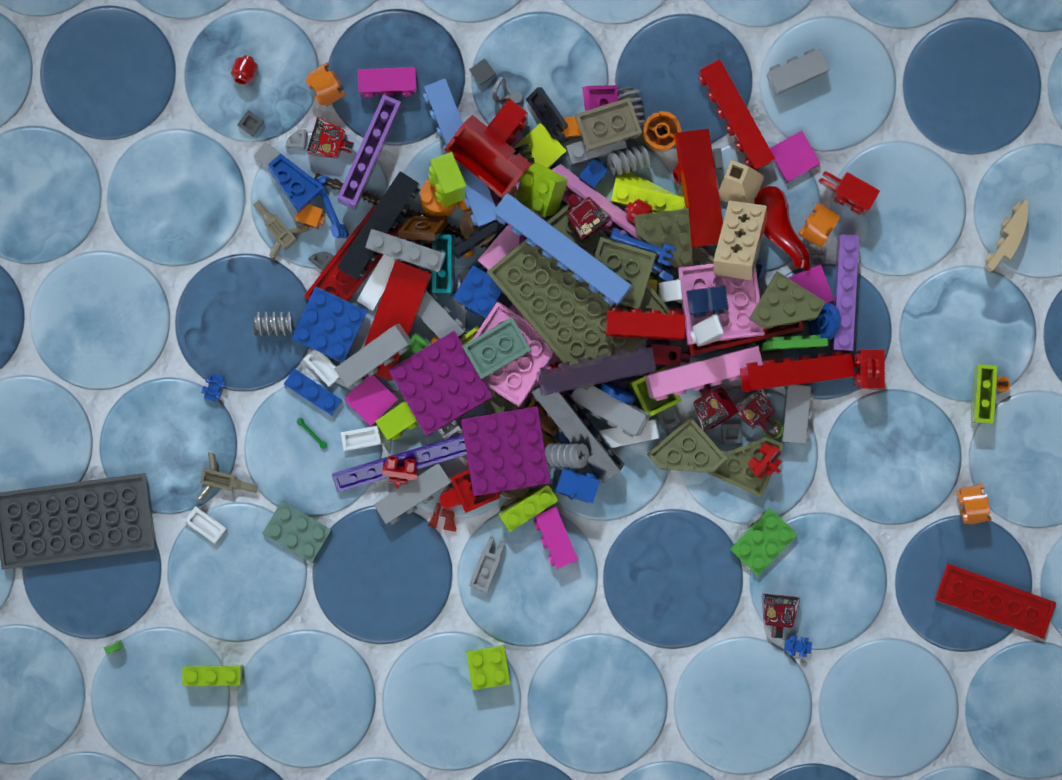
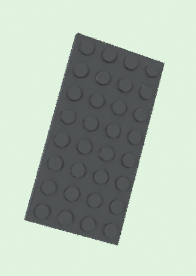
[0,473,155,570]

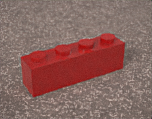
[605,308,686,341]

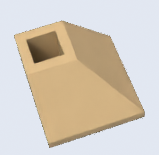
[718,160,765,204]

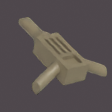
[253,200,310,261]
[196,452,258,501]

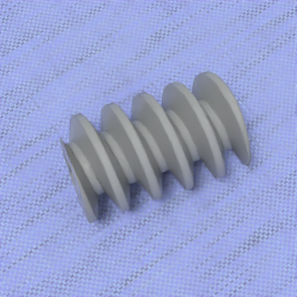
[617,87,645,126]
[607,145,651,175]
[253,312,293,336]
[545,444,589,468]

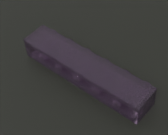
[536,345,656,396]

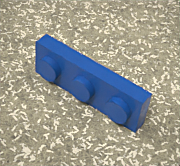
[284,368,342,416]

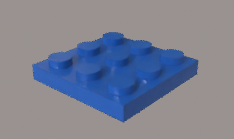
[291,286,368,363]

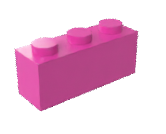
[358,67,417,98]
[533,507,578,569]

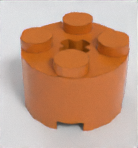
[305,62,347,107]
[642,111,681,152]
[420,180,458,217]
[798,202,840,248]
[956,483,992,525]

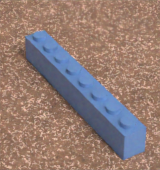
[423,79,499,230]
[493,193,633,306]

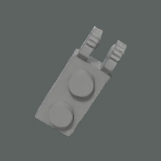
[469,536,505,593]

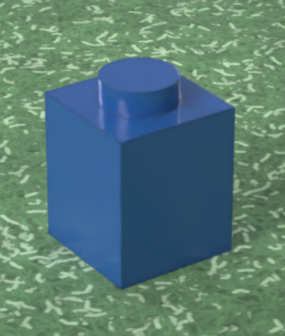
[579,159,608,190]

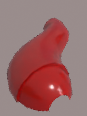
[754,186,810,271]

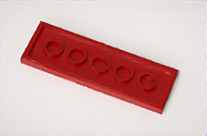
[674,129,723,248]
[304,206,402,302]
[363,259,432,381]
[934,563,1056,639]

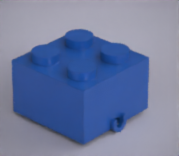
[452,265,502,319]
[553,467,600,504]

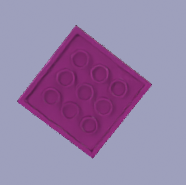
[389,331,493,436]
[461,406,550,496]

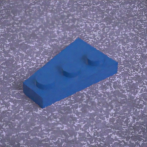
[268,154,324,213]

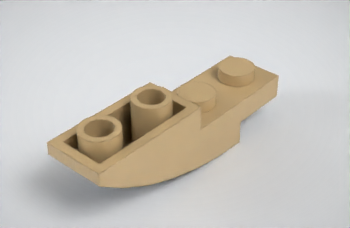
[984,199,1028,272]

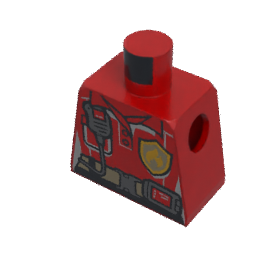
[306,117,354,158]

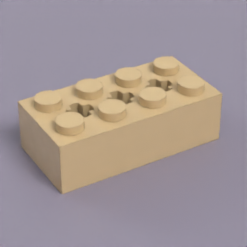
[713,200,767,280]

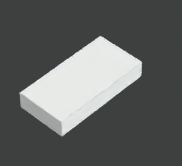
[303,350,340,387]
[341,426,382,452]
[184,506,227,544]

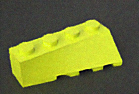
[611,169,685,212]

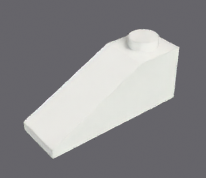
[690,315,723,347]

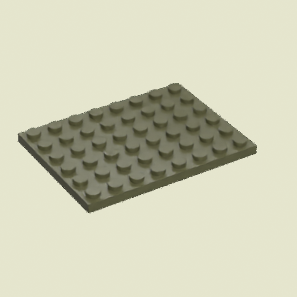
[487,204,671,391]

